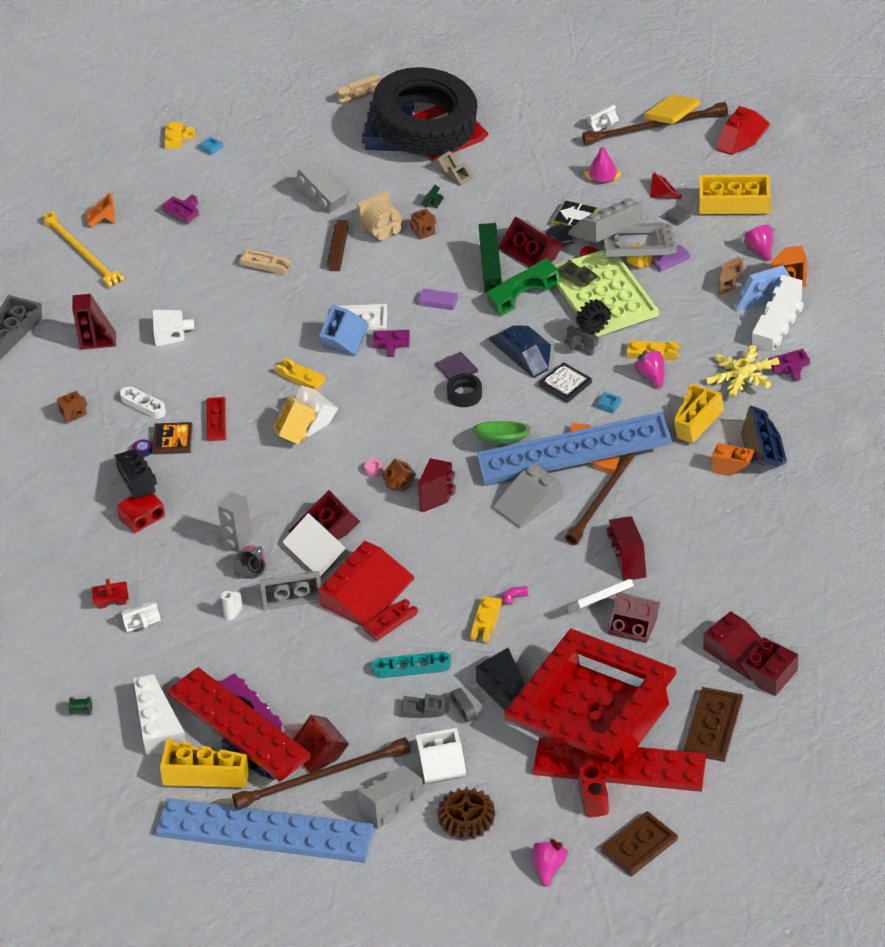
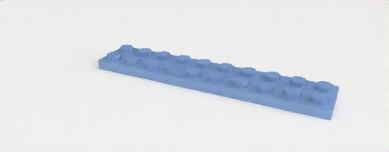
[477,412,672,485]
[156,798,374,863]

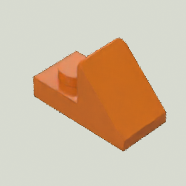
[85,193,115,228]

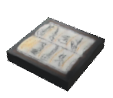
[539,362,592,403]

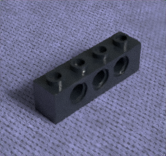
[114,448,157,499]

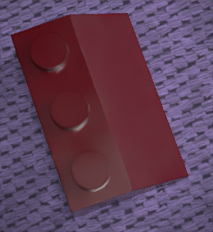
[499,216,563,267]

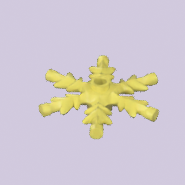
[706,345,779,398]

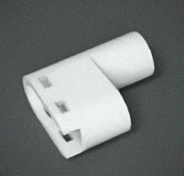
[221,591,242,620]

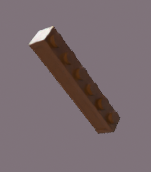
[327,220,349,271]

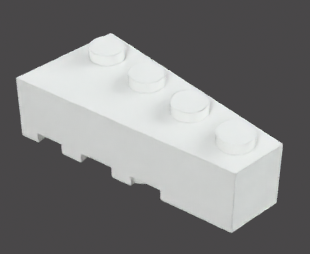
[752,275,803,353]
[134,674,186,756]

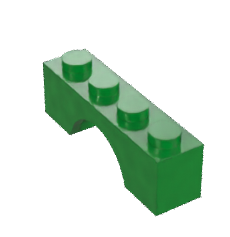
[486,258,561,317]

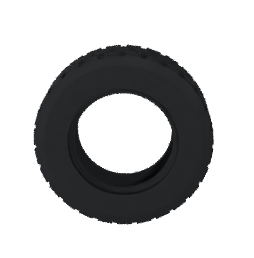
[371,67,478,155]

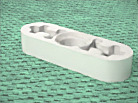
[120,386,166,419]

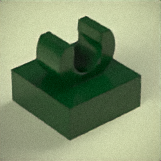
[421,184,444,208]

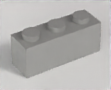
[217,491,253,552]

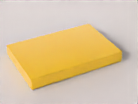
[644,94,700,124]

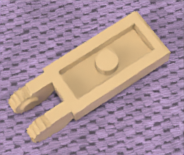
[337,74,381,104]
[239,249,291,275]

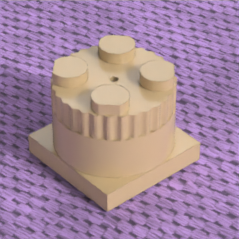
[357,190,402,241]

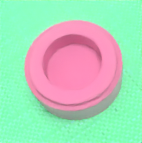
[364,459,383,477]

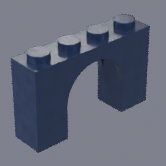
[362,100,414,152]

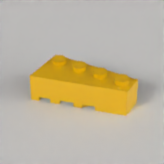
[160,738,249,788]

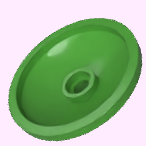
[473,421,530,447]

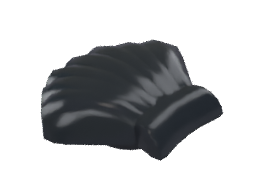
[545,224,574,245]

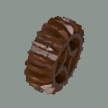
[437,786,495,840]

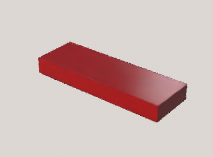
[206,397,226,442]

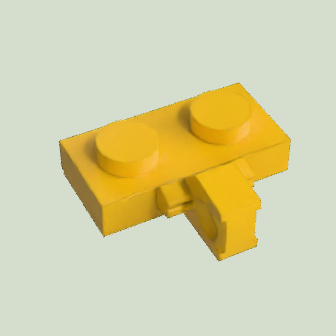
[164,122,195,149]

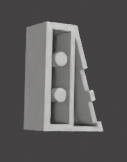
[357,765,423,829]

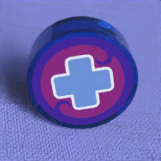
[133,439,152,457]

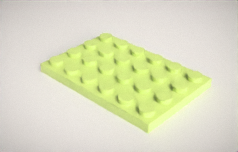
[554,249,659,336]

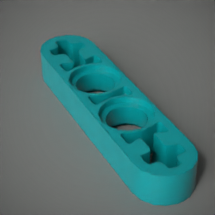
[372,651,451,678]

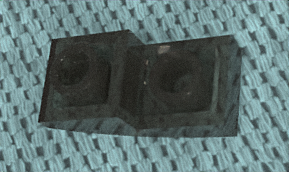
[558,260,598,287]

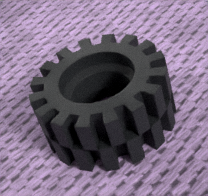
[576,299,611,335]

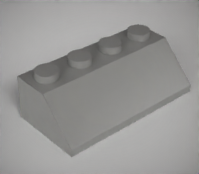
[569,198,640,243]

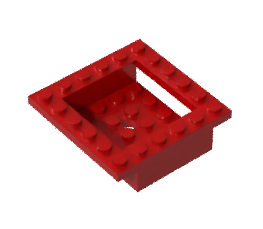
[503,628,677,763]

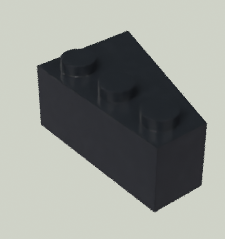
[475,647,525,711]

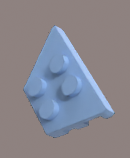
[734,265,791,311]

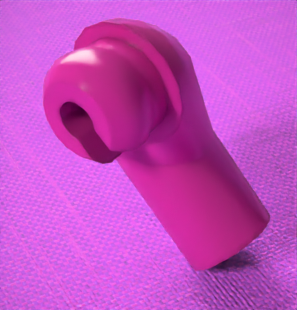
[501,586,528,604]

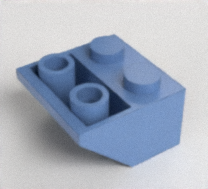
[319,305,369,356]

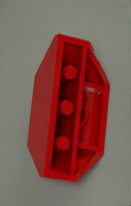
[716,106,770,155]

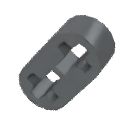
[450,688,477,723]

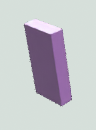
[651,245,690,272]
[418,288,458,310]

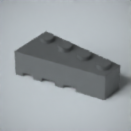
[0,295,42,359]

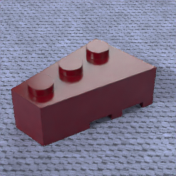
[72,293,116,350]
[606,516,647,581]

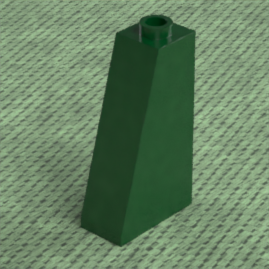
[478,223,502,293]

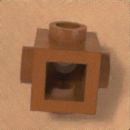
[410,208,436,240]
[56,390,88,423]
[381,458,416,492]

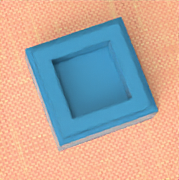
[199,136,223,156]
[596,392,622,414]

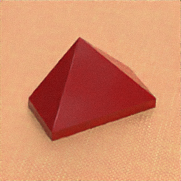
[650,172,682,199]

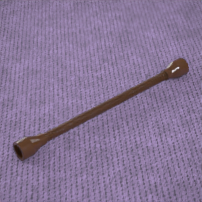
[582,102,728,146]
[564,452,637,545]
[232,737,411,810]

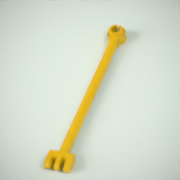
[43,212,124,288]

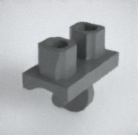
[564,325,599,356]

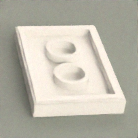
[338,304,388,334]
[283,513,346,577]
[567,579,634,614]

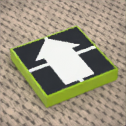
[552,200,598,227]

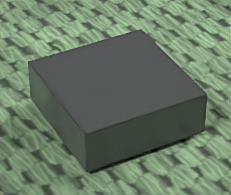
[665,205,690,225]

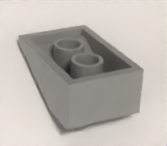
[493,463,562,529]

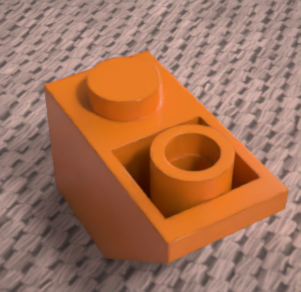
[711,443,754,476]

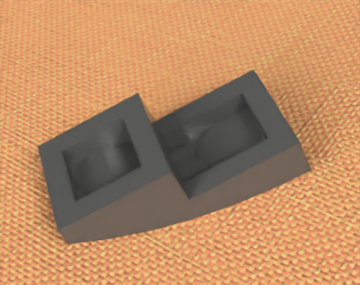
[401,694,446,718]

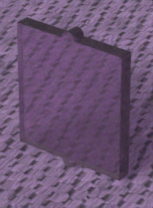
[435,351,478,380]

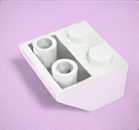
[294,385,338,437]
[415,728,466,783]

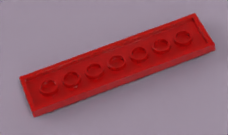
[167,667,311,782]
[533,737,706,792]

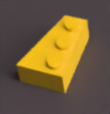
[674,383,724,444]

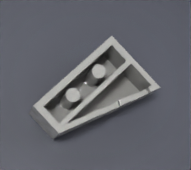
[294,159,347,213]

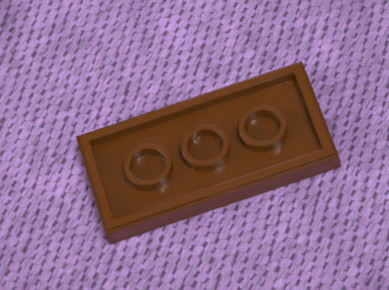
[684,687,743,762]

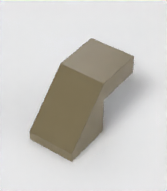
[435,151,473,185]

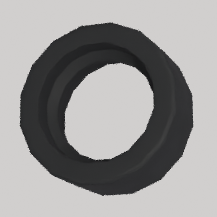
[447,373,482,407]

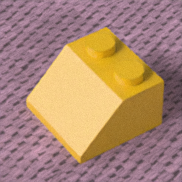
[273,395,315,444]

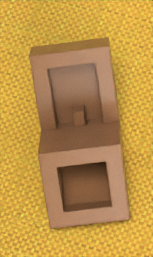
[719,257,743,295]

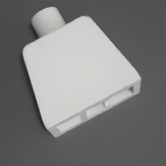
[153,310,195,346]

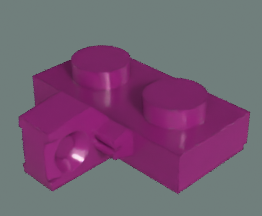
[162,194,199,224]
[373,330,410,357]
[768,349,810,382]

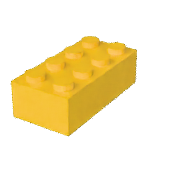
[699,175,771,214]

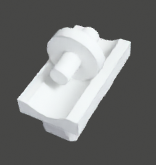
[586,104,619,131]
[121,601,161,632]

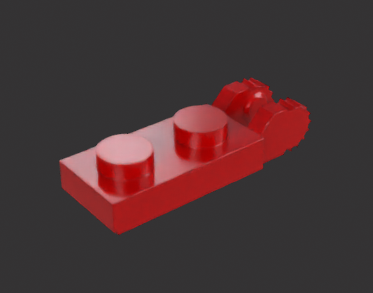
[364,599,418,641]

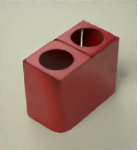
[117,493,165,533]
[578,764,609,818]

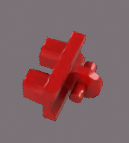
[91,578,129,609]

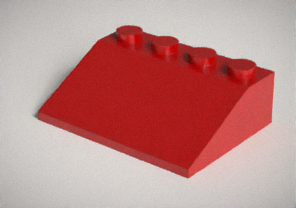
[318,540,414,627]

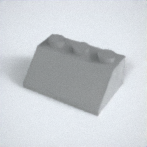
[259,571,321,611]

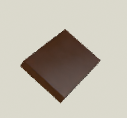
[601,811,678,877]

